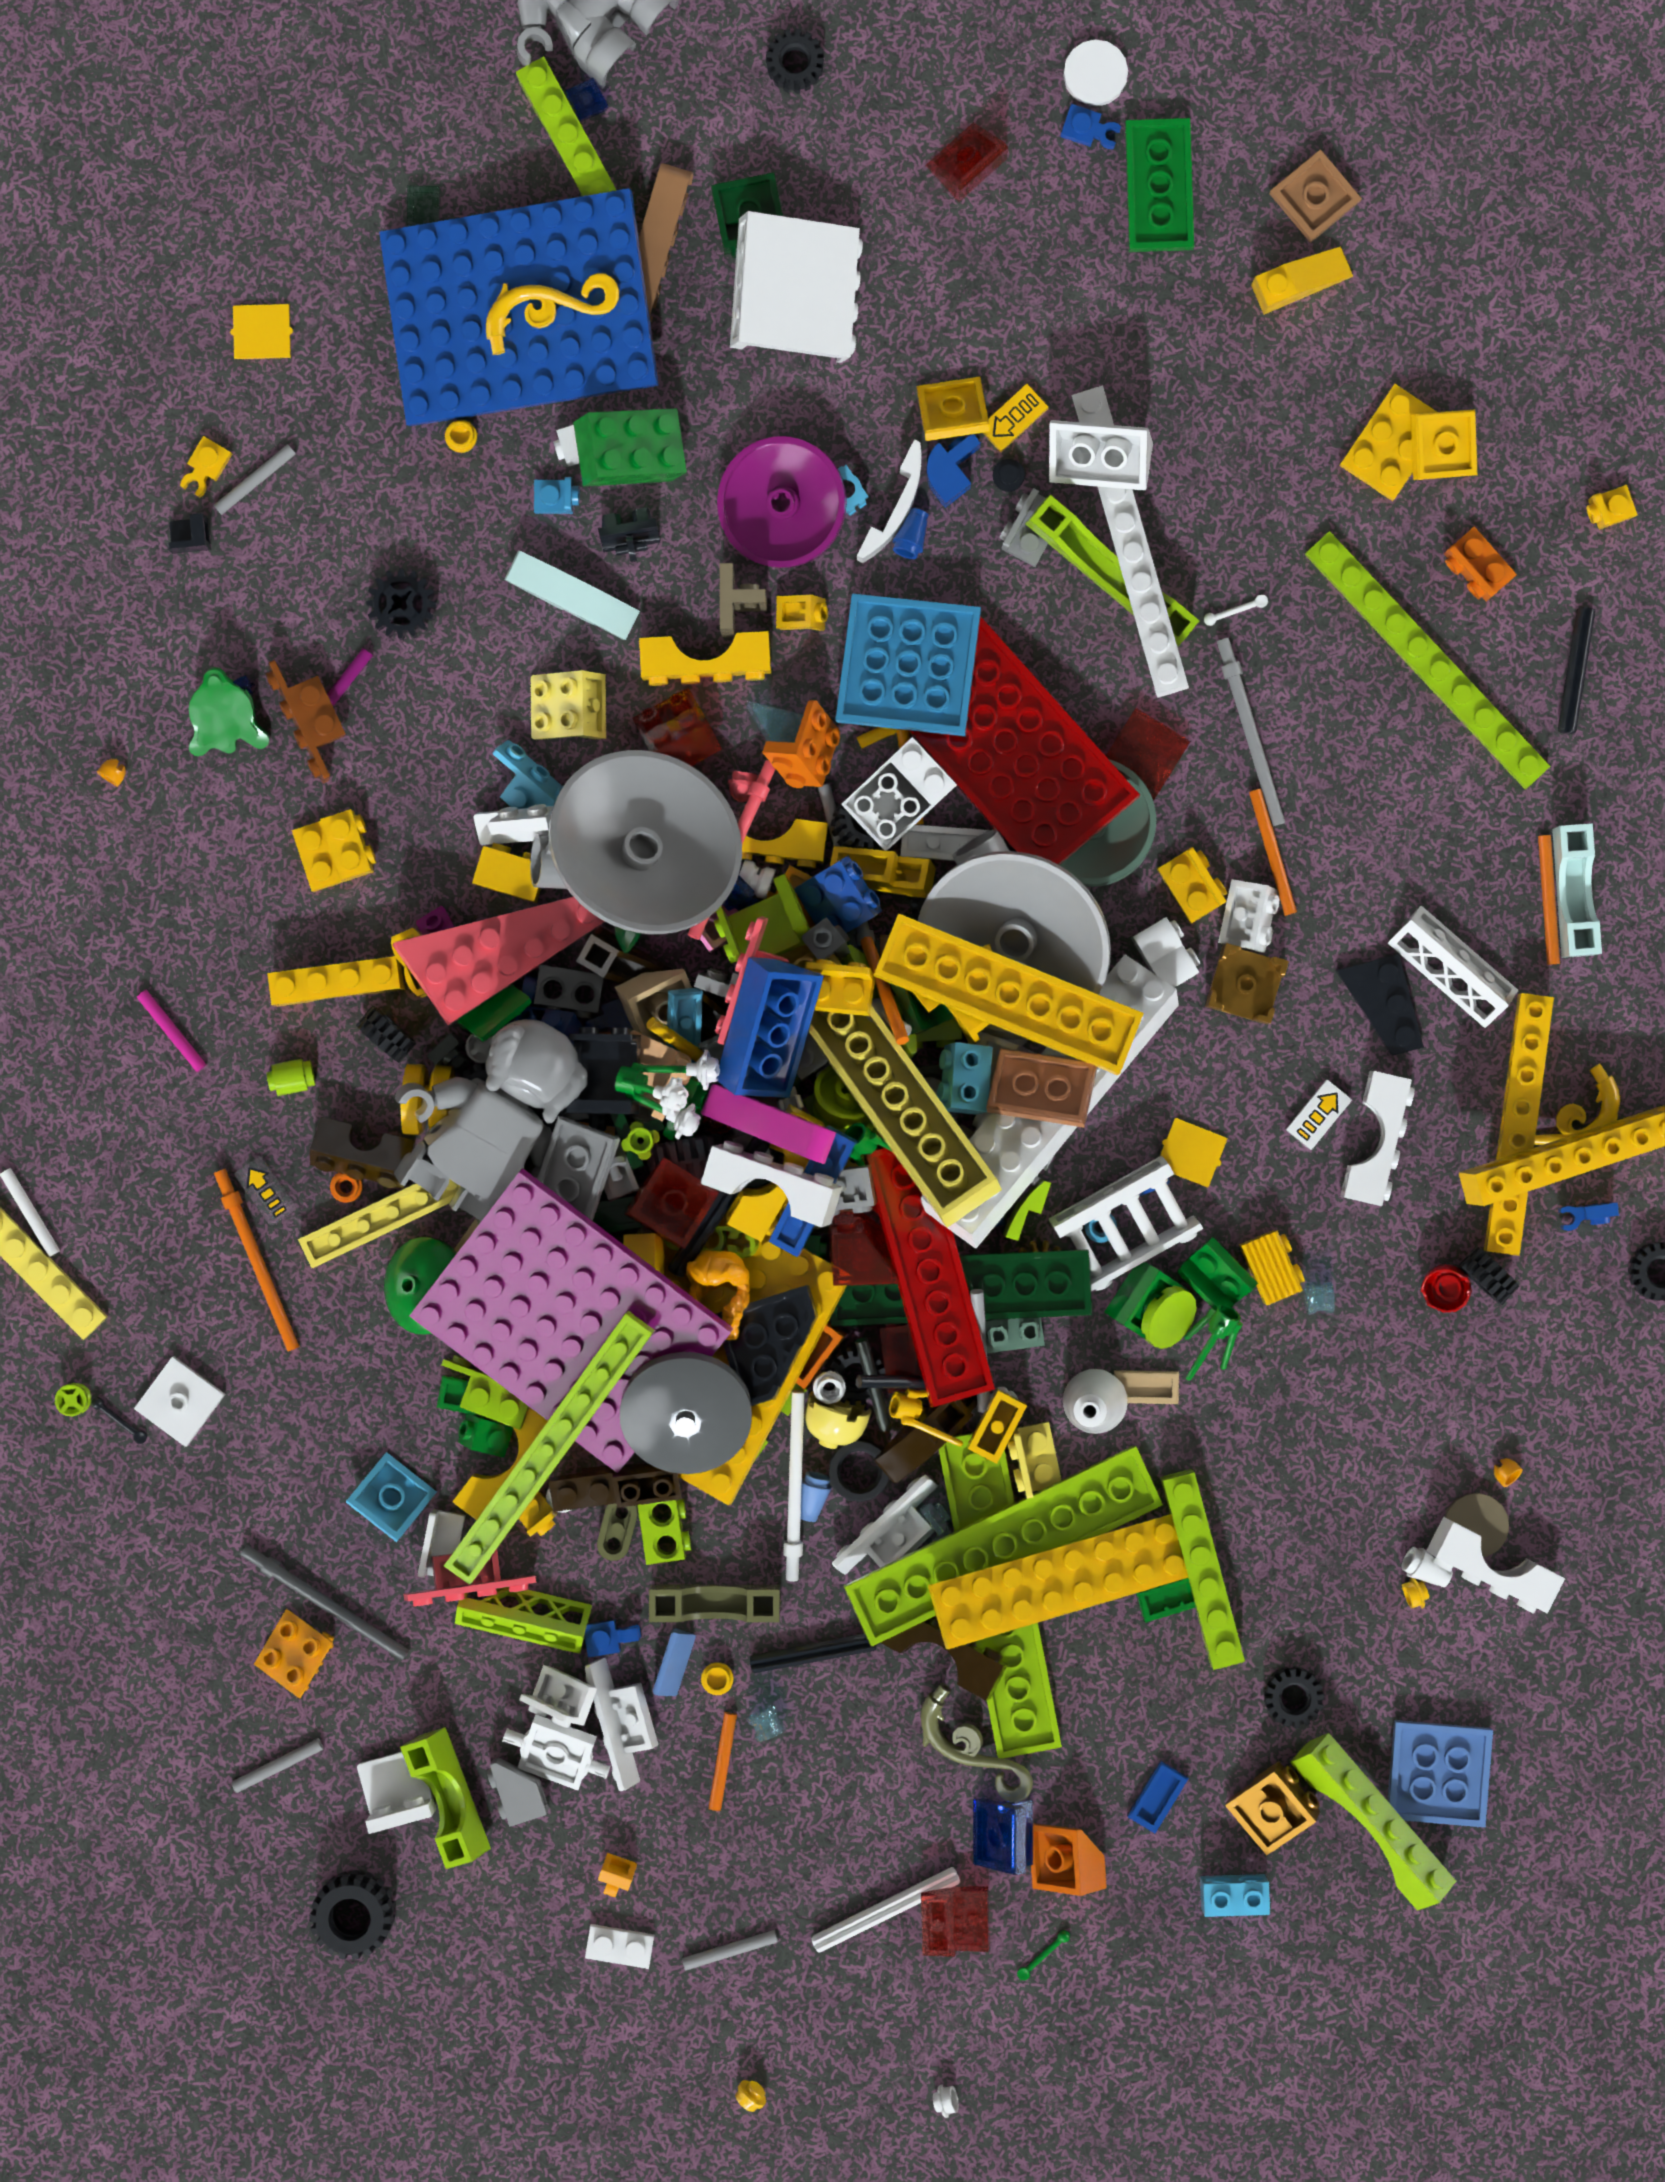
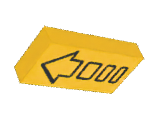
[983,384,1049,452]

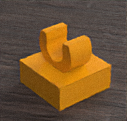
[598,1852,638,1897]

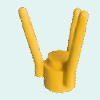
[889,1388,963,1447]

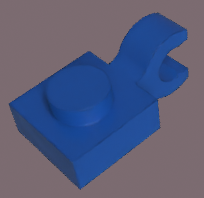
[1558,1202,1619,1231]
[584,1619,642,1658]

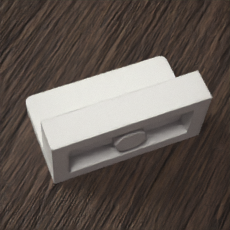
[418,1509,466,1578]

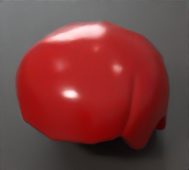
[1420,1264,1472,1313]

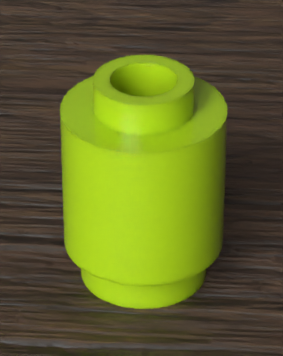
[266,1059,316,1096]

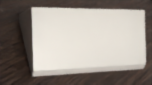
[1049,420,1153,490]

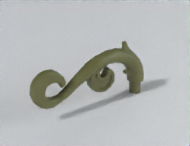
[920,1683,1033,1802]

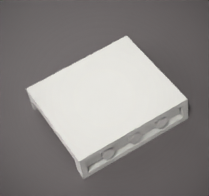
[730,211,863,363]

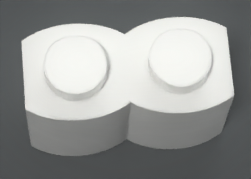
[1131,917,1200,988]

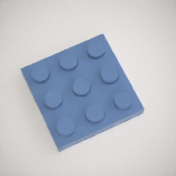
[1388,1720,1493,1827]

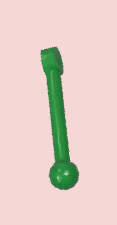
[1017,1930,1070,1981]

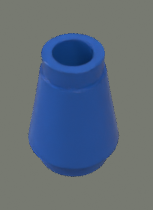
[892,508,929,559]

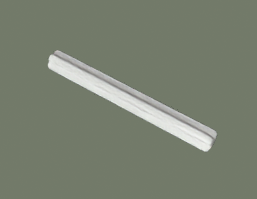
[811,1867,960,1952]

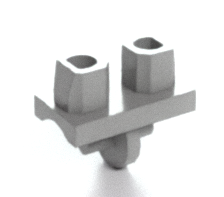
[604,1135,640,1202]

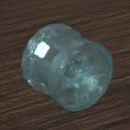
[1304,1281,1335,1315]
[746,1705,786,1742]

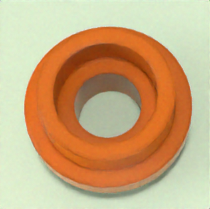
[330,1172,363,1203]

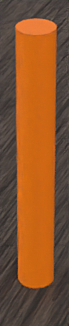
[708,1712,737,1811]

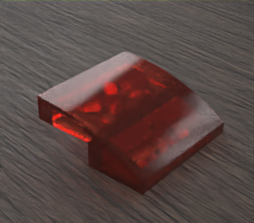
[1106,708,1191,800]
[921,1886,990,1957]

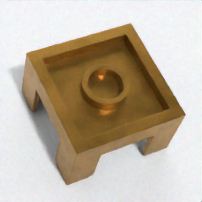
[1205,943,1289,1024]

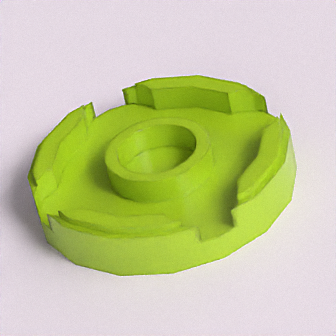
[1141,1286,1197,1349]

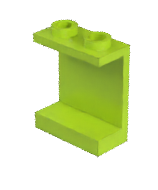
[714,874,810,964]

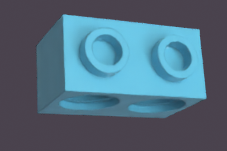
[1200,1874,1270,1917]

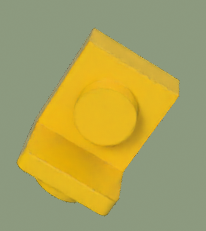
[1586,485,1638,530]
[776,595,828,631]
[519,1491,558,1537]

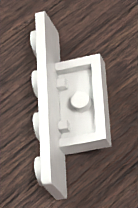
[474,804,553,845]
[832,1475,938,1575]
[585,1658,659,1791]

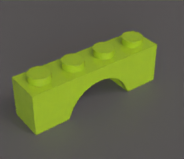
[400,1727,491,1869]

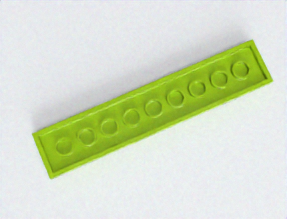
[939,1432,1062,1759]
[843,1445,1163,1646]

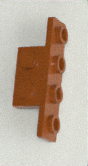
[265,660,346,784]

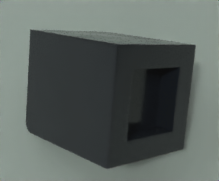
[167,513,211,554]

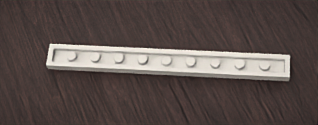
[1072,385,1189,698]

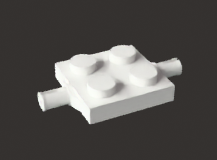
[502,1714,611,1790]

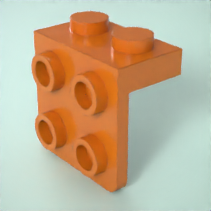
[762,700,840,788]

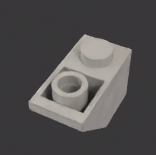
[487,1758,549,1827]

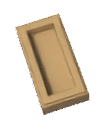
[1114,1370,1179,1404]

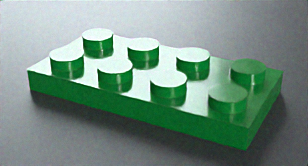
[1125,118,1194,252]

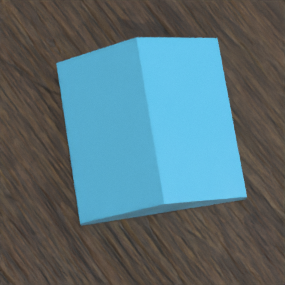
[346,1452,437,1542]

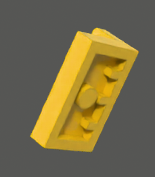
[1157,847,1227,923]
[805,959,875,1016]

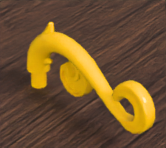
[486,273,619,355]
[1534,1063,1620,1145]

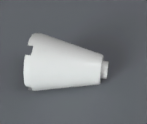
[1063,1369,1127,1434]

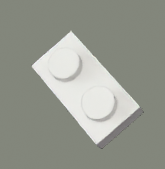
[585,1924,654,1969]

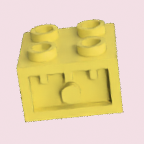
[531,670,606,740]
[1007,1421,1061,1499]

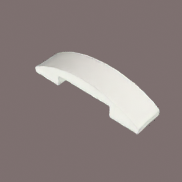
[857,439,921,563]

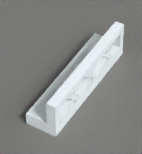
[1388,906,1518,1028]

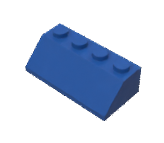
[718,957,824,1098]

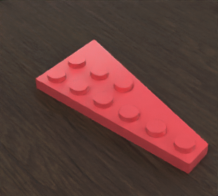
[393,897,605,1026]

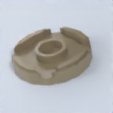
[1445,1492,1509,1557]

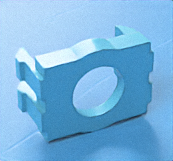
[838,465,868,516]

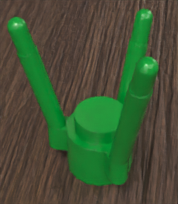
[845,1122,892,1166]
[1184,1304,1243,1381]

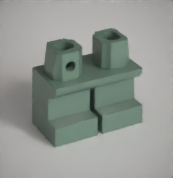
[985,1317,1045,1354]

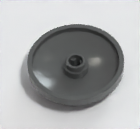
[620,1352,752,1474]

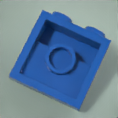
[794,855,882,933]

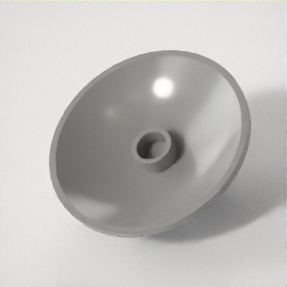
[530,750,742,934]
[918,829,1111,1039]

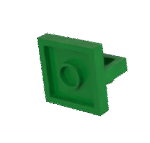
[1105,1262,1189,1338]

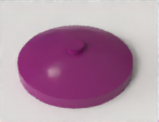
[717,436,847,568]

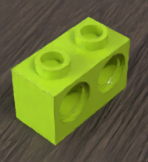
[637,1499,691,1565]

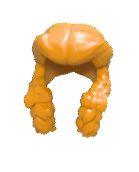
[686,1250,751,1340]

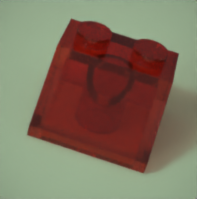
[624,1157,719,1249]

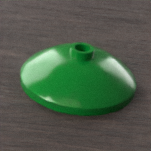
[384,1237,457,1335]

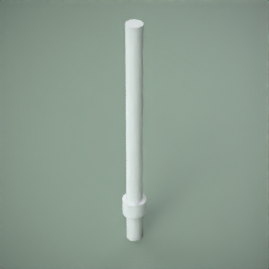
[783,1390,805,1582]

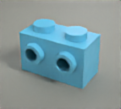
[937,1042,993,1115]

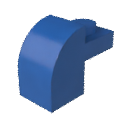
[926,434,981,508]

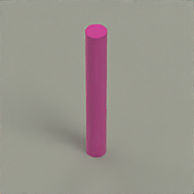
[137,989,207,1073]

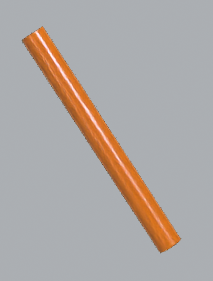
[1249,788,1297,916]
[1538,835,1560,965]
[860,936,909,1045]

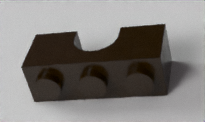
[310,1117,415,1189]

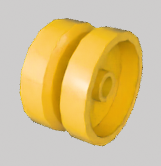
[401,1064,455,1135]

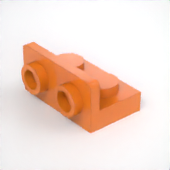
[1444,527,1517,602]

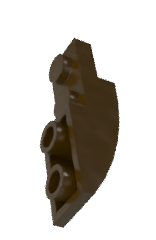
[873,1395,977,1483]
[548,1464,682,1512]

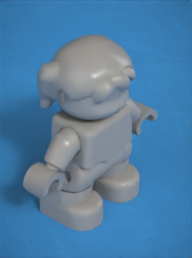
[517,0,679,89]
[394,1019,588,1221]

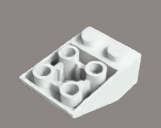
[841,737,957,851]

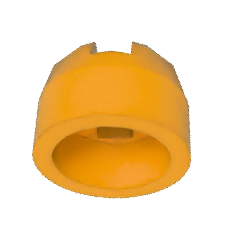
[97,759,126,787]
[1494,1458,1523,1487]

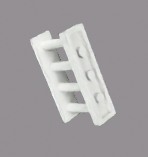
[1049,1156,1203,1291]

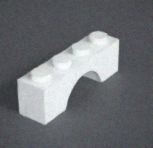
[1340,1071,1415,1206]
[701,1141,843,1227]
[1426,1517,1565,1614]

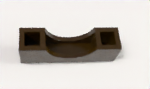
[880,1617,1008,1701]

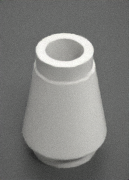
[1402,1547,1453,1588]

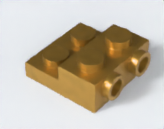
[1225,1761,1320,1856]

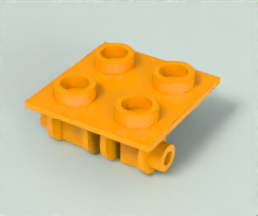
[254,1609,334,1699]

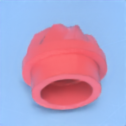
[727,771,758,803]

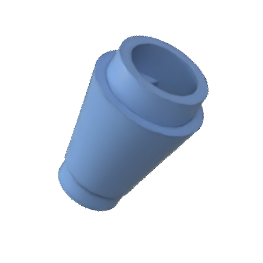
[801,1471,832,1522]

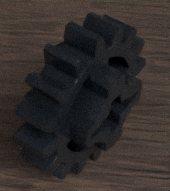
[366,568,438,640]

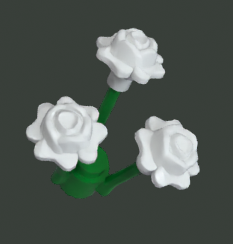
[615,1050,720,1139]

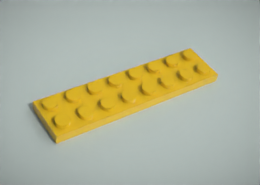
[873,913,1144,1075]
[928,1514,1188,1649]

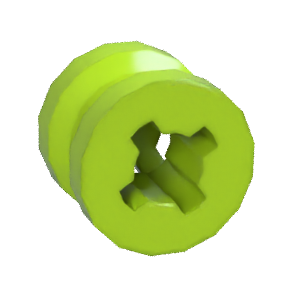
[55,1383,92,1417]

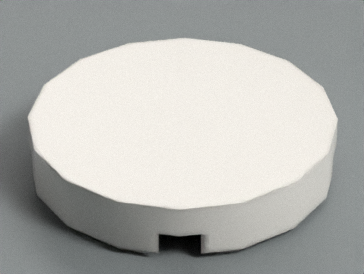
[1063,39,1128,107]

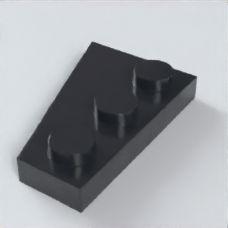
[1336,954,1424,1056]

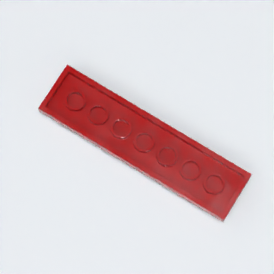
[864,1148,995,1407]

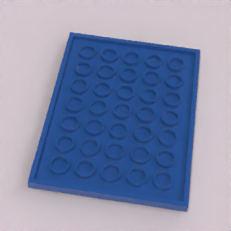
[379,188,659,426]

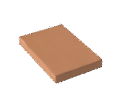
[986,1048,1098,1128]

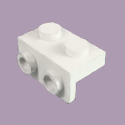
[519,1665,597,1728]

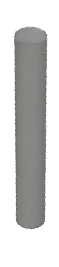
[213,444,296,515]
[231,1738,324,1793]
[682,1929,778,1971]

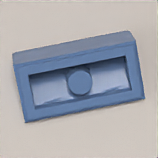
[653,1628,696,1696]

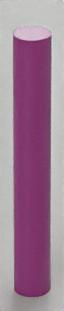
[327,648,373,706]

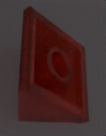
[926,122,1008,202]

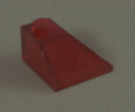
[828,1212,899,1286]

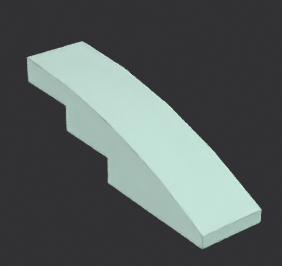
[504,551,640,640]

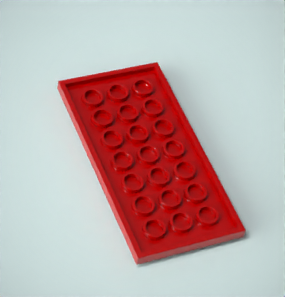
[908,604,1140,865]

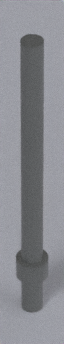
[240,1544,409,1661]

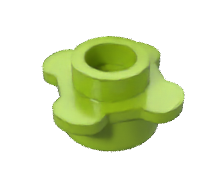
[621,1121,660,1160]

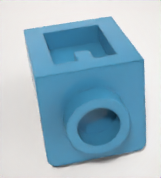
[534,477,580,514]

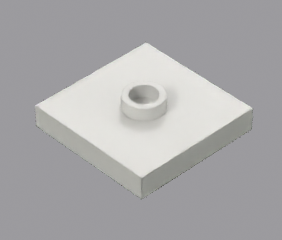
[134,1356,226,1447]

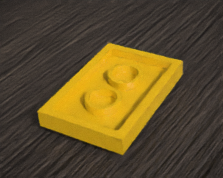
[1339,384,1437,501]

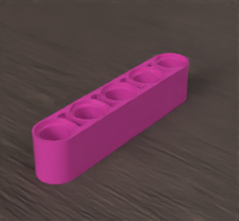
[700,1083,837,1164]

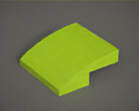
[1002,1179,1051,1241]

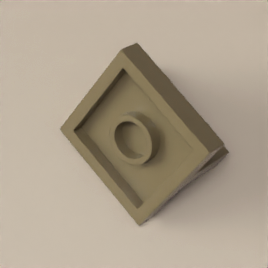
[720,563,767,637]

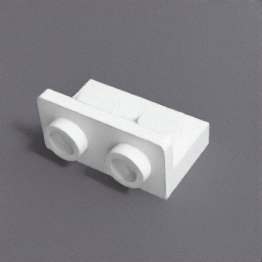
[1218,879,1279,953]

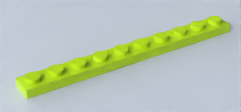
[1305,531,1551,789]
[444,1311,655,1585]

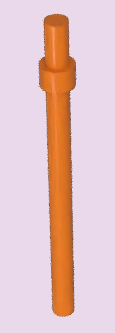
[214,1168,300,1352]

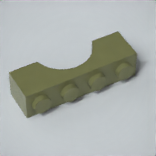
[649,1584,780,1622]

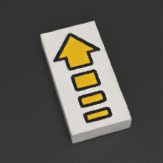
[1285,1080,1352,1150]

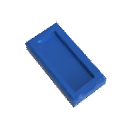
[1127,1760,1189,1834]

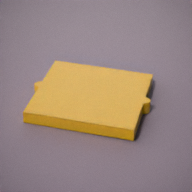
[230,304,293,359]
[1160,1118,1228,1188]

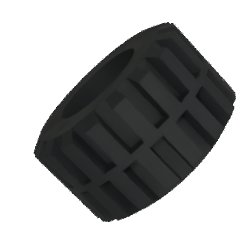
[646,1133,725,1190]
[309,1870,396,1960]

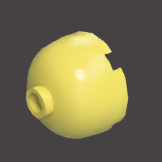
[804,1391,871,1449]

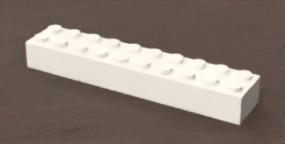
[920,955,1179,1248]

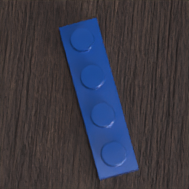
[768,1125,857,1257]

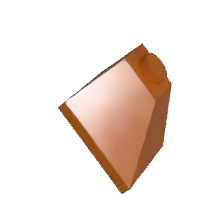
[1028,1823,1107,1896]

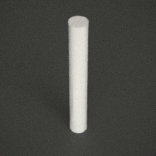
[0,1168,60,1257]

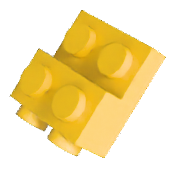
[292,809,377,892]

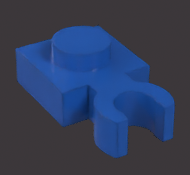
[1060,104,1121,149]

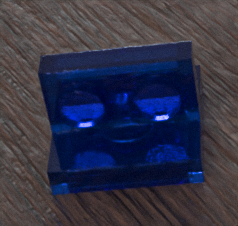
[973,1798,1033,1875]

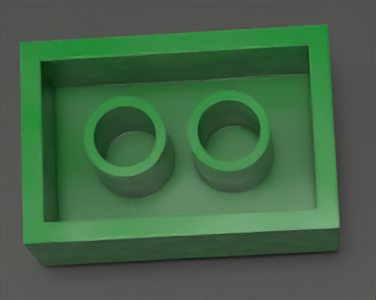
[573,408,687,486]

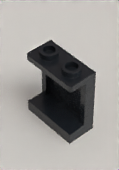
[567,1027,641,1114]

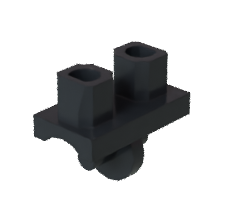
[598,507,660,562]

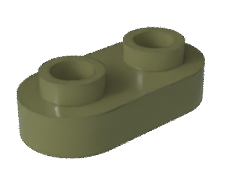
[597,1504,638,1561]

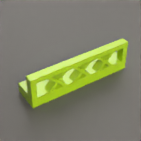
[455,1587,592,1654]

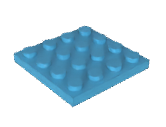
[836,594,981,736]

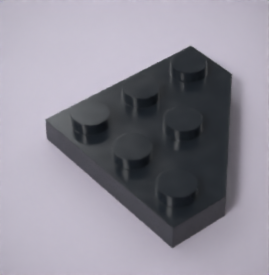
[716,1285,818,1406]

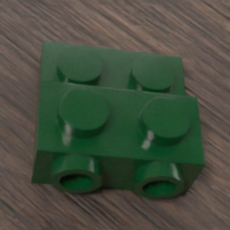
[711,172,783,259]

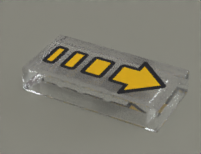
[234,1155,298,1227]

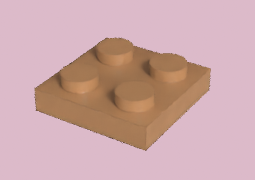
[1269,149,1362,243]

